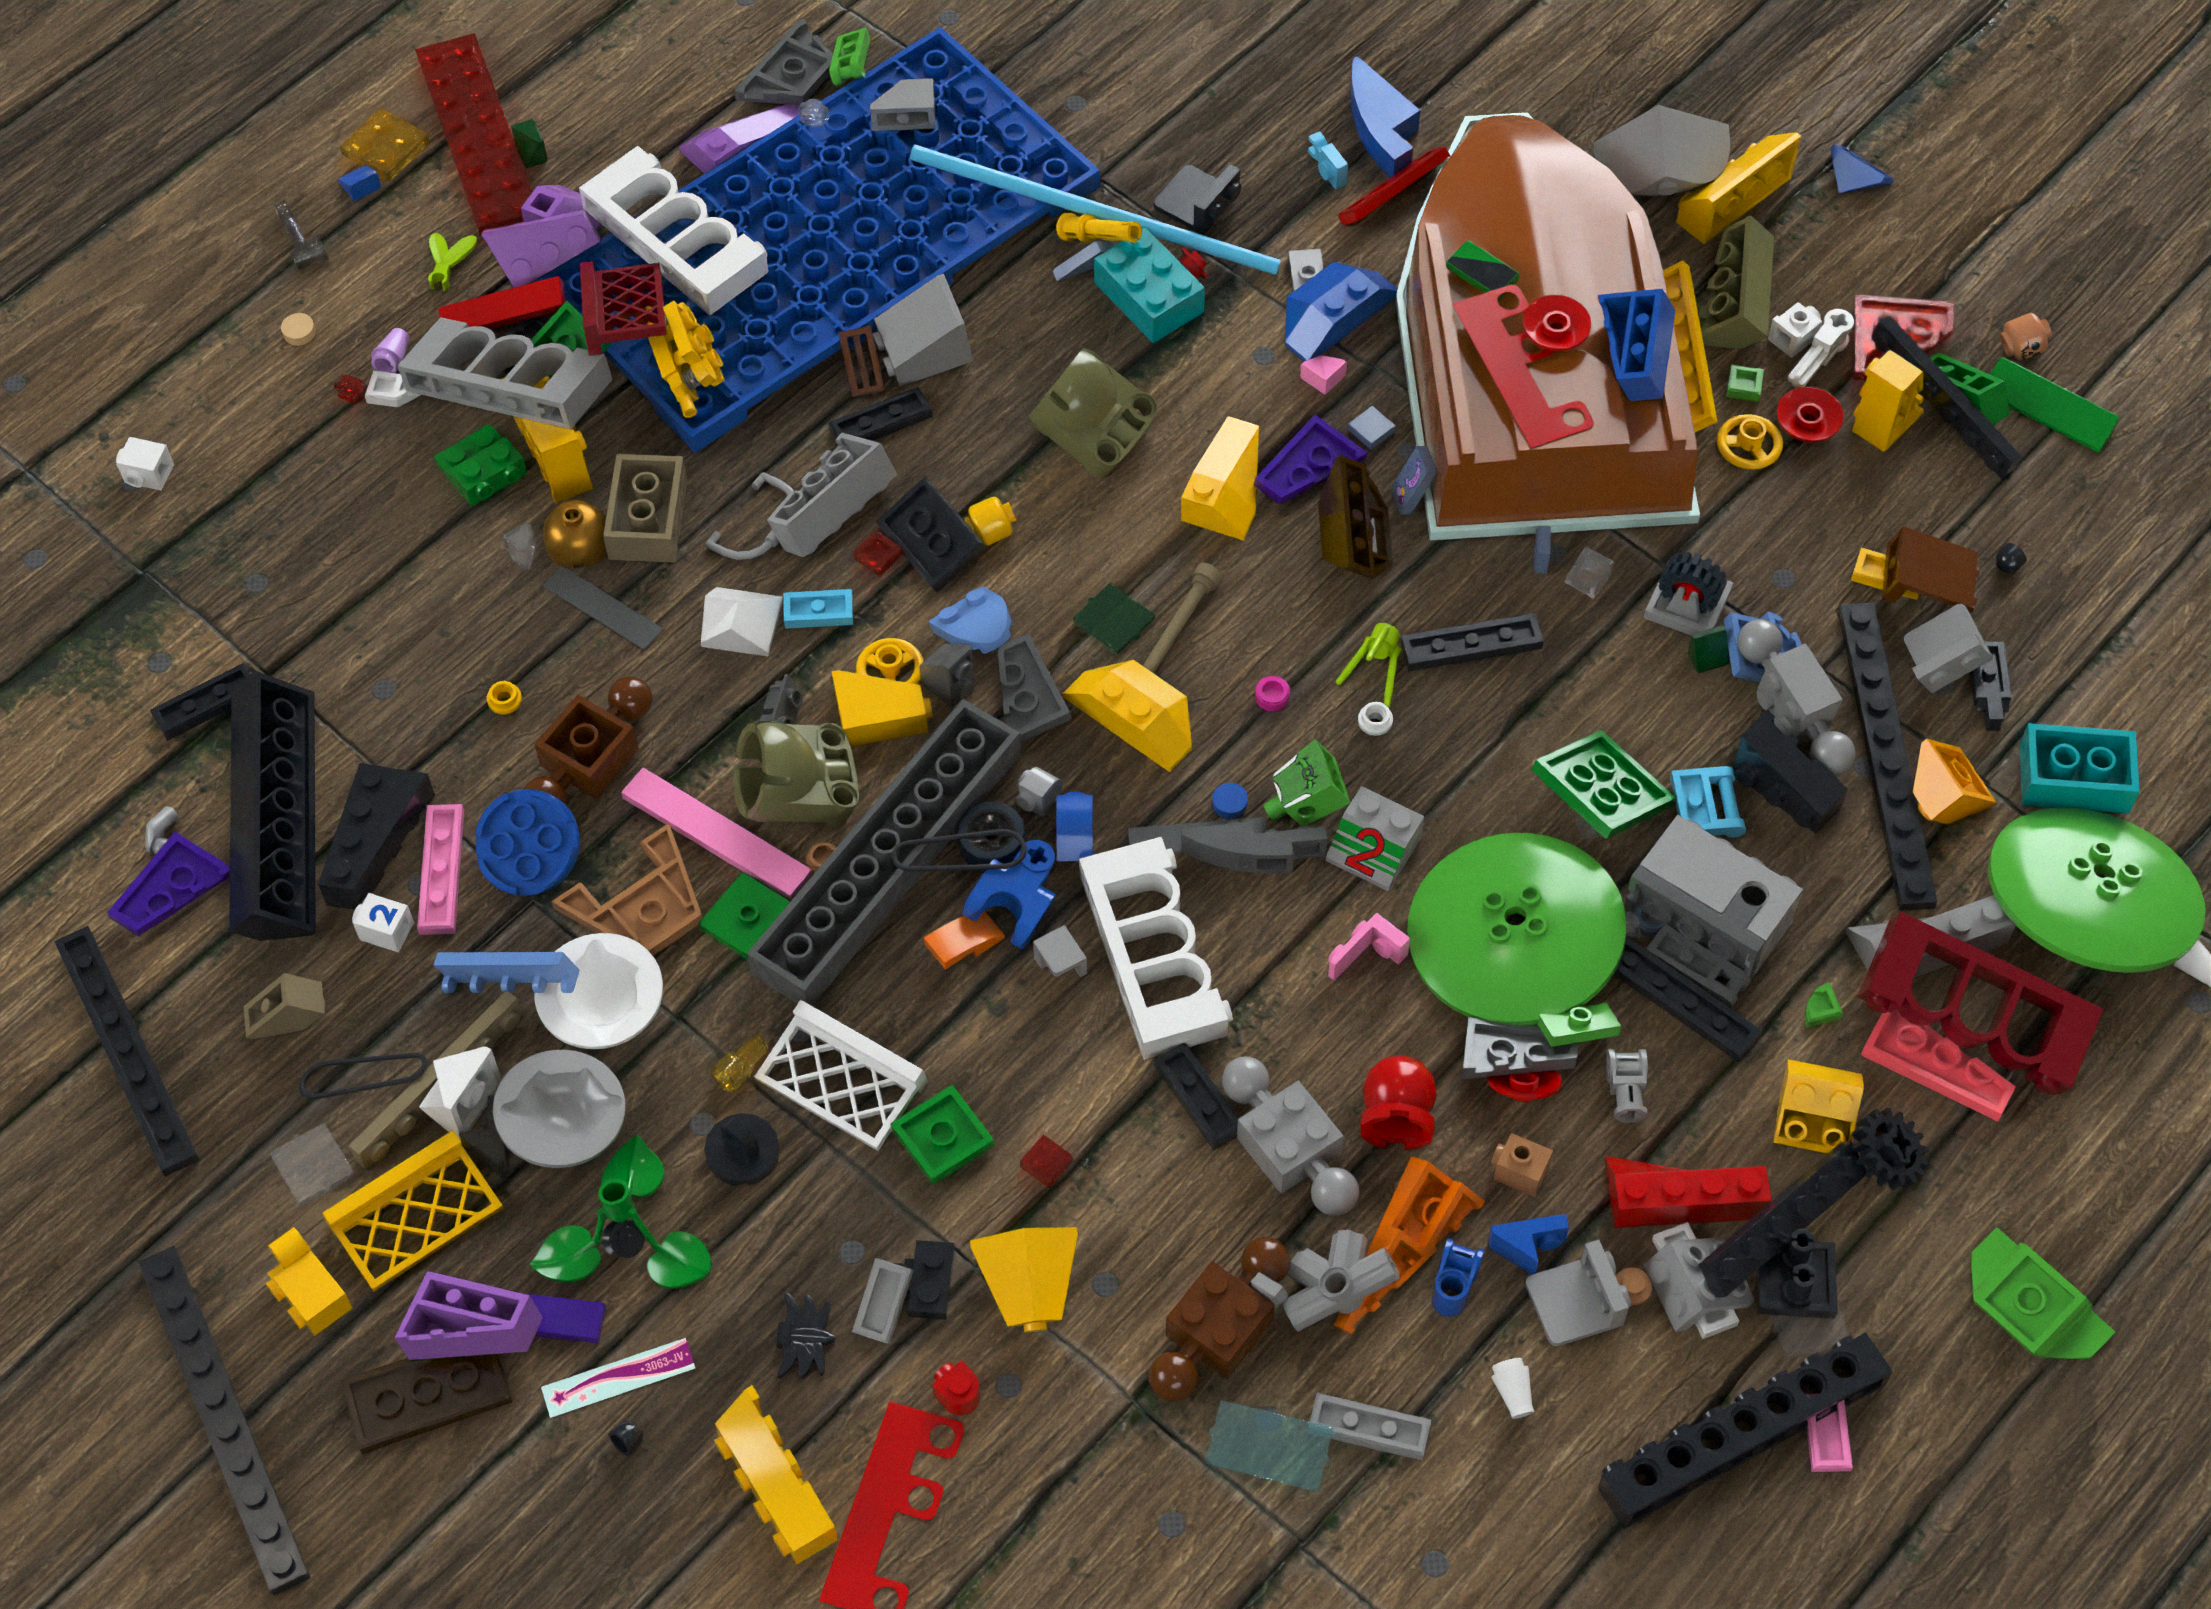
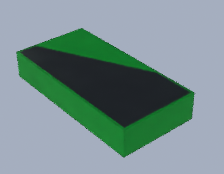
[1446,239,1520,301]

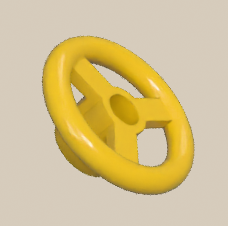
[1717,414,1783,470]
[856,638,924,685]

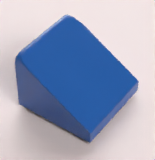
[338,165,381,202]

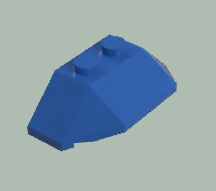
[1285,262,1398,361]

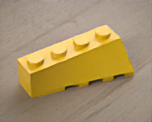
[714,1385,838,1564]

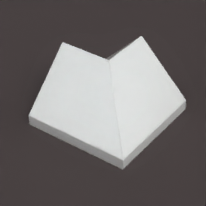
[701,587,783,656]
[419,1046,502,1142]

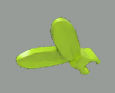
[428,233,477,292]

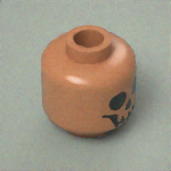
[1999,313,2052,361]

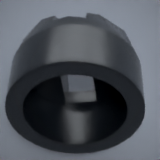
[1996,543,2027,573]
[608,1421,643,1456]

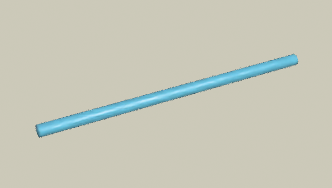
[910,144,1281,275]

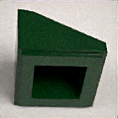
[511,119,548,168]

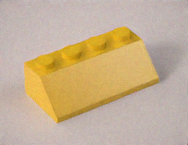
[1676,132,1801,244]

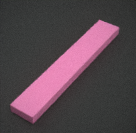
[621,768,813,901]

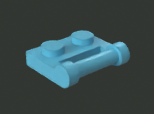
[1670,766,1746,838]

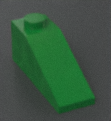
[1930,352,2010,426]

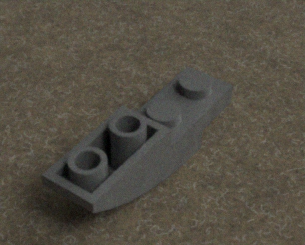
[1181,821,1327,874]

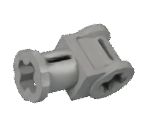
[1606,1049,1648,1123]

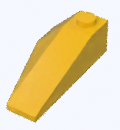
[1181,416,1259,541]

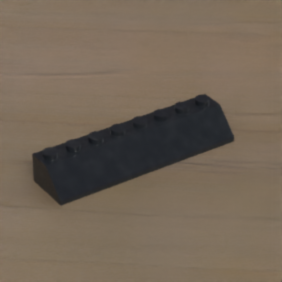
[229,671,316,941]

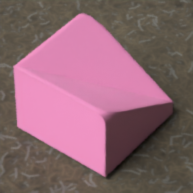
[1300,355,1347,395]

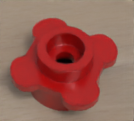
[1178,247,1207,279]

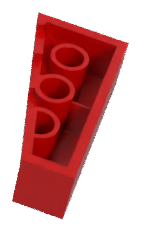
[1605,1156,1772,1228]

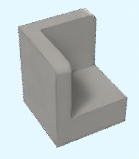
[1033,925,1087,977]

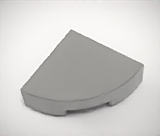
[1250,1272,1288,1308]

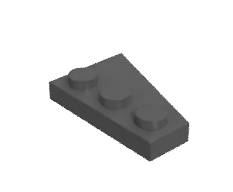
[1462,1017,1578,1079]

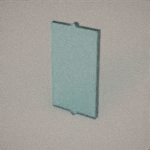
[1205,1400,1333,1492]

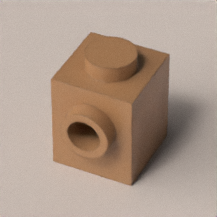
[1491,1133,1553,1197]

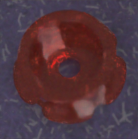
[334,375,366,403]

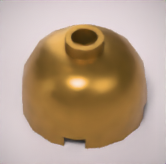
[543,500,607,569]

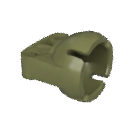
[1028,347,1158,478]
[733,721,859,827]

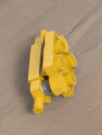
[645,301,725,418]

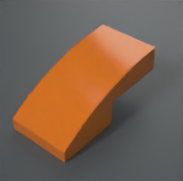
[924,911,1005,970]

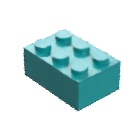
[1094,227,1205,343]
[2019,723,2140,814]

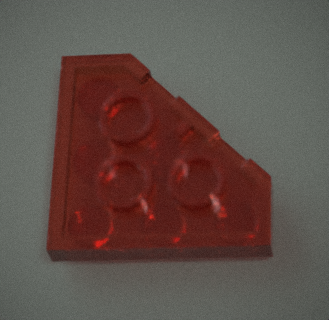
[1853,294,1954,381]

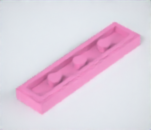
[417,804,464,935]

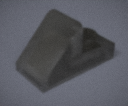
[459,1095,510,1178]

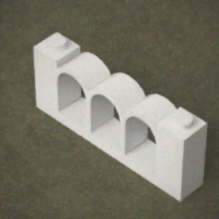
[579,146,768,315]
[1079,837,1233,1060]

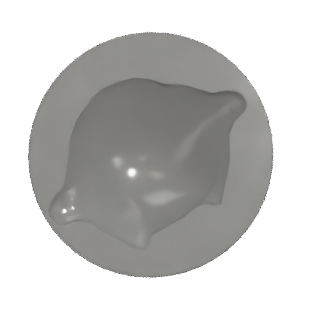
[493,1050,625,1168]

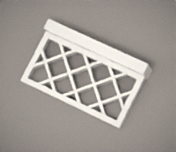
[754,1000,928,1151]

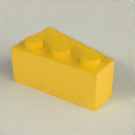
[1852,350,1924,452]

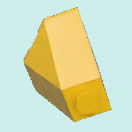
[970,1227,1078,1333]

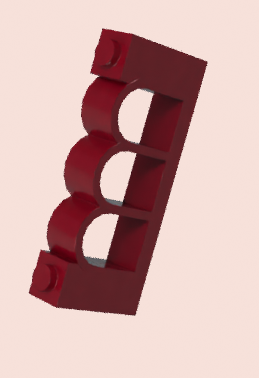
[1857,911,2103,1095]

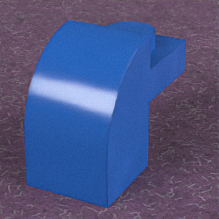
[1056,791,1093,861]

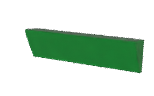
[1990,357,2119,453]

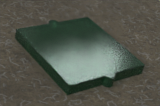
[1073,583,1155,654]

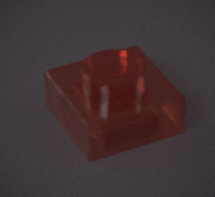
[853,530,902,577]
[1020,1134,1073,1188]

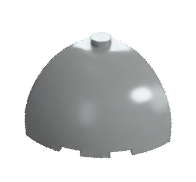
[1593,105,1730,196]

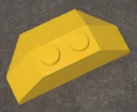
[1062,660,1192,772]

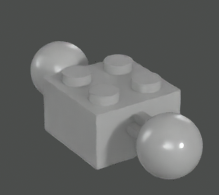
[1737,619,1856,776]
[1222,1056,1359,1216]

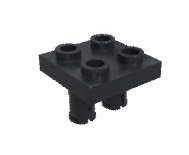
[1756,1229,1838,1319]

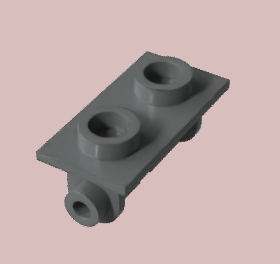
[760,674,804,724]

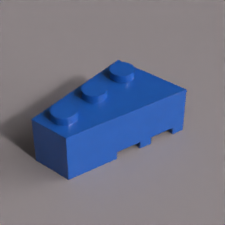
[1598,288,1675,401]

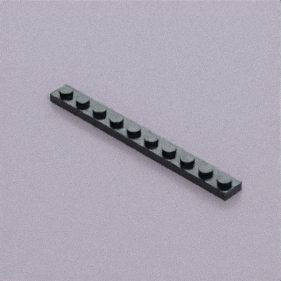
[1838,603,1938,911]
[138,1246,311,1596]

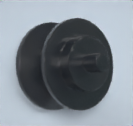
[602,1220,645,1258]

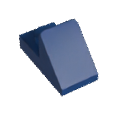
[1488,1214,1569,1275]

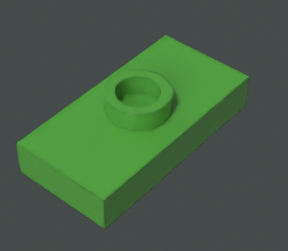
[1537,1003,1621,1047]

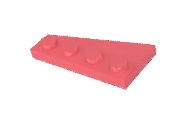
[1861,1009,2016,1122]

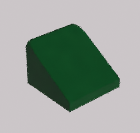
[1687,626,1729,673]

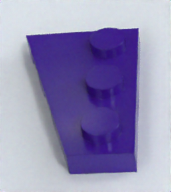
[1253,415,1368,505]
[107,832,230,936]

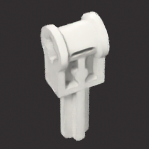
[1788,309,1854,388]

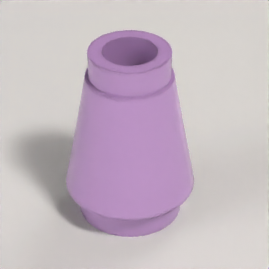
[371,328,409,373]

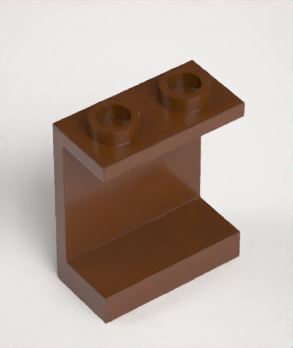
[1882,526,1979,614]

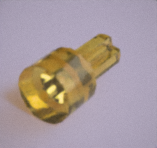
[711,1035,769,1092]

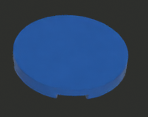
[474,789,580,896]

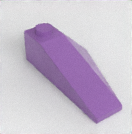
[679,104,806,174]

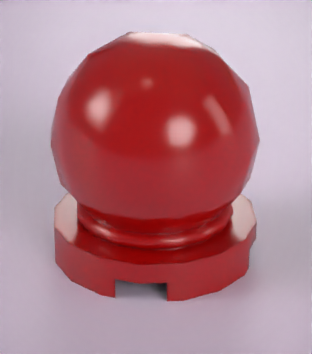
[1360,1055,1437,1150]

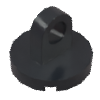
[704,1113,780,1186]

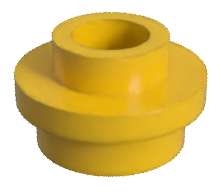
[487,681,522,715]

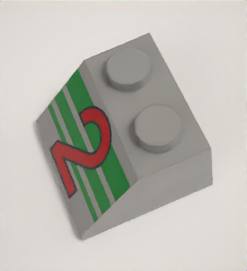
[1325,786,1425,892]

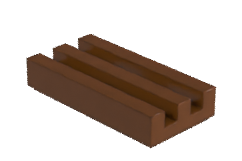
[838,326,885,398]

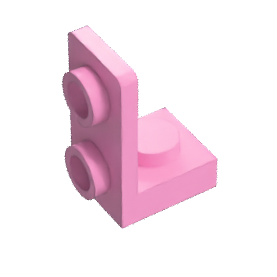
[1328,913,1410,981]

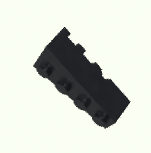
[318,763,435,910]

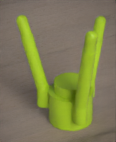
[1336,623,1402,708]

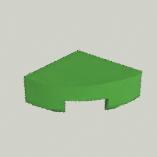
[1804,982,1843,1028]

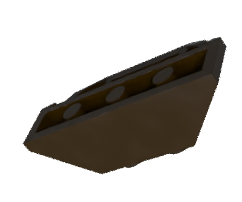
[1318,455,1393,579]

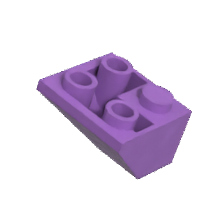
[521,185,603,232]

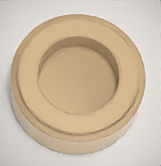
[281,313,316,346]

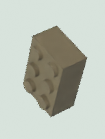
[603,454,688,563]

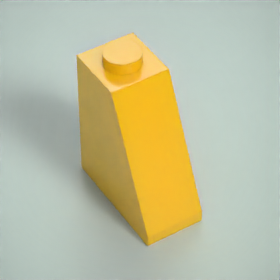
[832,670,933,747]

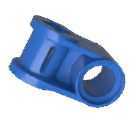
[1432,1238,1485,1317]

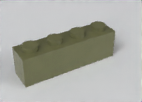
[1699,216,1774,349]

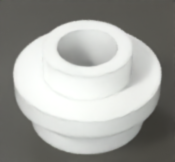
[1358,702,1393,736]

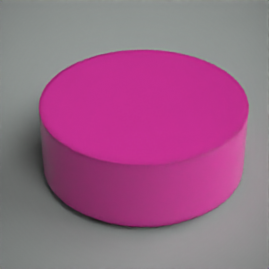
[1255,676,1290,712]

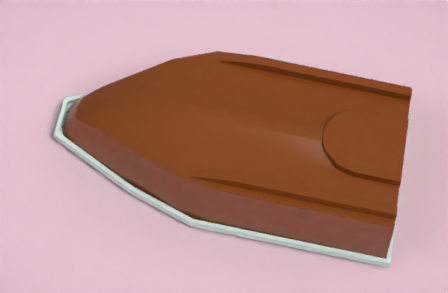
[1396,112,1700,540]

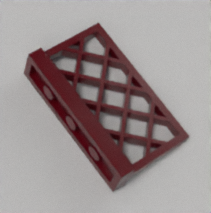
[580,261,667,356]

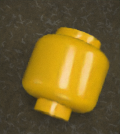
[964,496,1017,546]

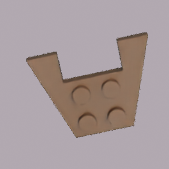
[551,823,703,956]

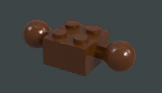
[524,676,652,804]
[1148,1237,1290,1402]

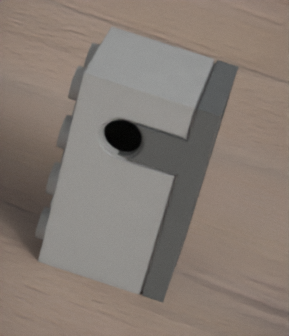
[1624,815,1803,979]

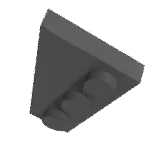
[997,633,1072,742]

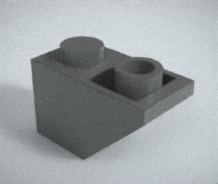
[919,644,975,707]

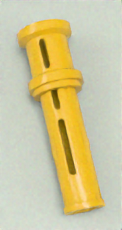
[1056,212,1142,243]

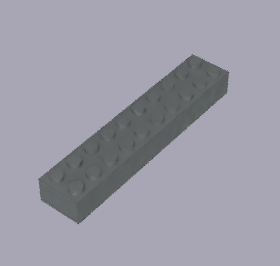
[747,699,1021,1006]

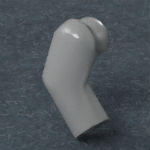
[145,806,178,856]

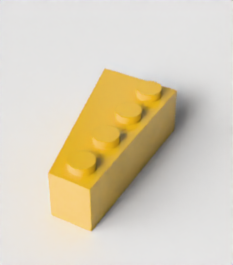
[501,376,593,503]

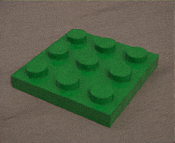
[1531,730,1676,839]

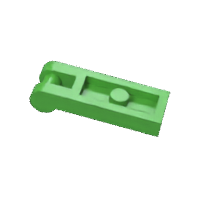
[829,28,871,86]

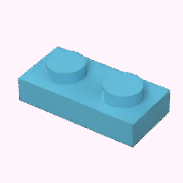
[783,589,853,629]

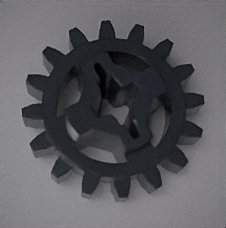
[1851,1108,1929,1190]

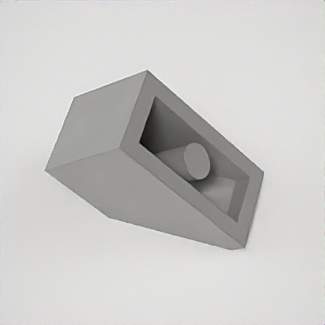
[870,78,935,131]

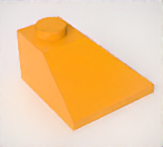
[1913,739,1997,824]

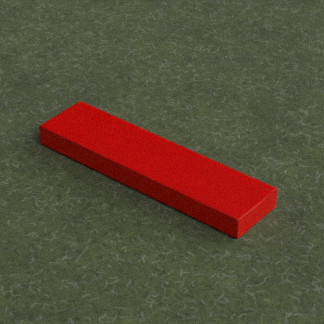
[1338,146,1450,225]
[438,276,565,329]

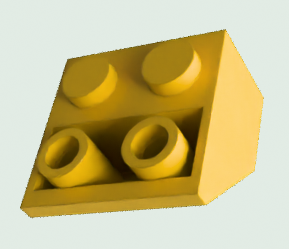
[1773,1059,1864,1154]

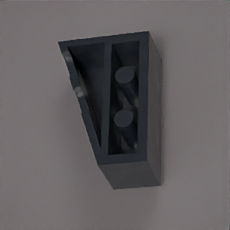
[1733,709,1848,834]

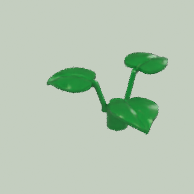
[530,1135,712,1289]

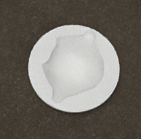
[534,933,663,1049]

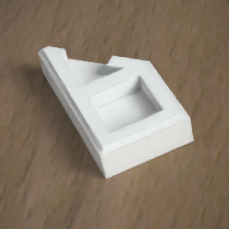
[365,370,421,407]

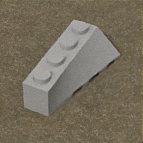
[767,433,898,557]
[1845,895,2016,978]

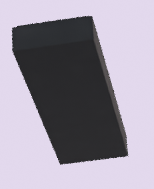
[828,387,933,441]
[150,663,251,741]
[1154,1043,1239,1151]

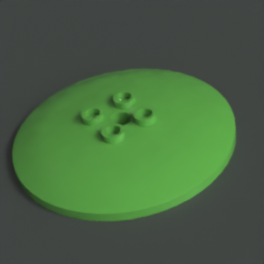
[1988,807,2206,973]
[1407,833,1626,1025]

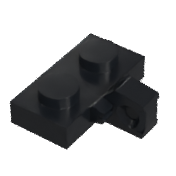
[894,1240,955,1320]

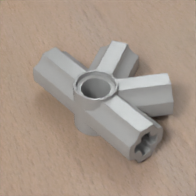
[1282,1230,1400,1332]

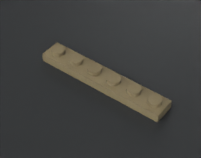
[349,990,523,1170]

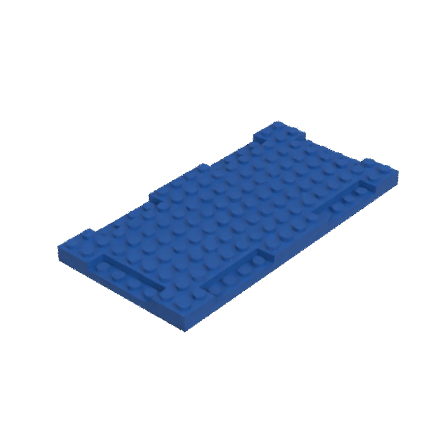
[537,27,1100,453]

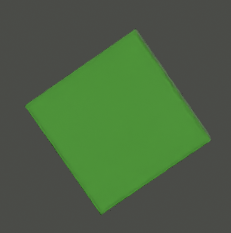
[1726,364,1764,402]

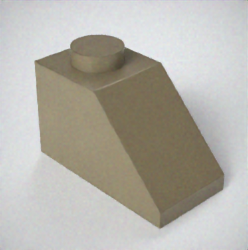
[244,973,325,1039]

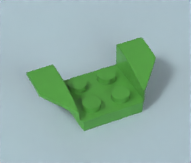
[1971,1227,2116,1359]

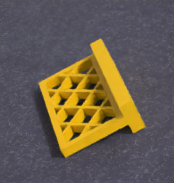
[323,1130,503,1292]

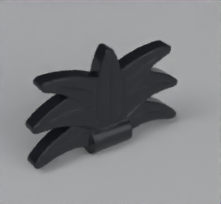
[776,1293,835,1380]

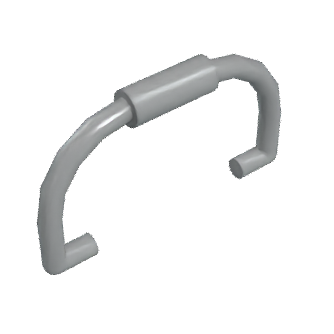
[705,472,794,560]

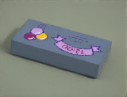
[1390,446,1437,515]

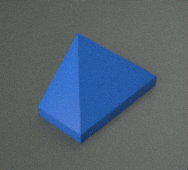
[1830,144,1894,193]

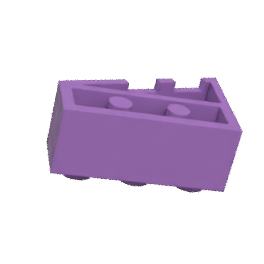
[481,210,601,288]
[395,1271,543,1360]

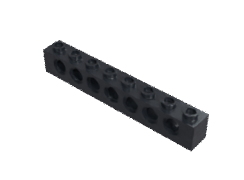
[1598,1332,1893,1528]

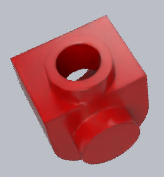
[932,1360,980,1415]

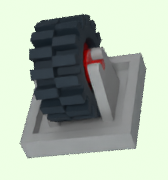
[1644,552,1734,636]

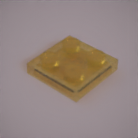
[340,107,430,182]

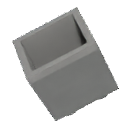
[873,274,973,387]

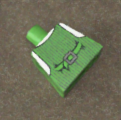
[1264,739,1351,826]

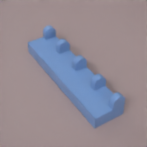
[434,952,580,993]

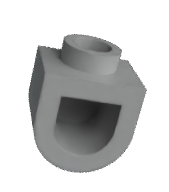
[1015,767,1062,817]

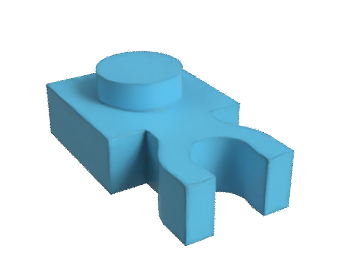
[1308,131,1348,190]

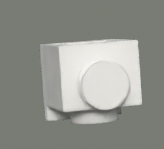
[1768,302,1822,358]

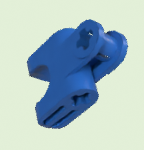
[962,840,1057,949]

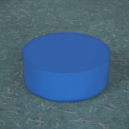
[1212,783,1248,819]

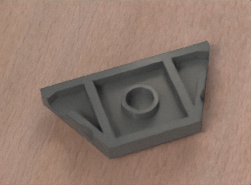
[735,18,833,105]

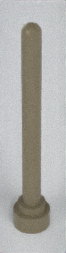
[1143,563,1222,674]

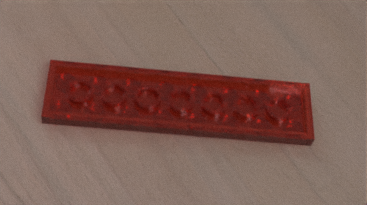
[415,33,533,236]

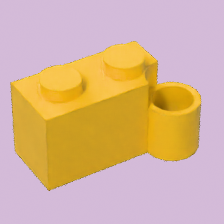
[265,1227,352,1336]

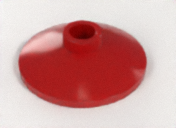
[1523,295,1591,351]
[1776,387,1844,442]
[1487,1070,1562,1102]

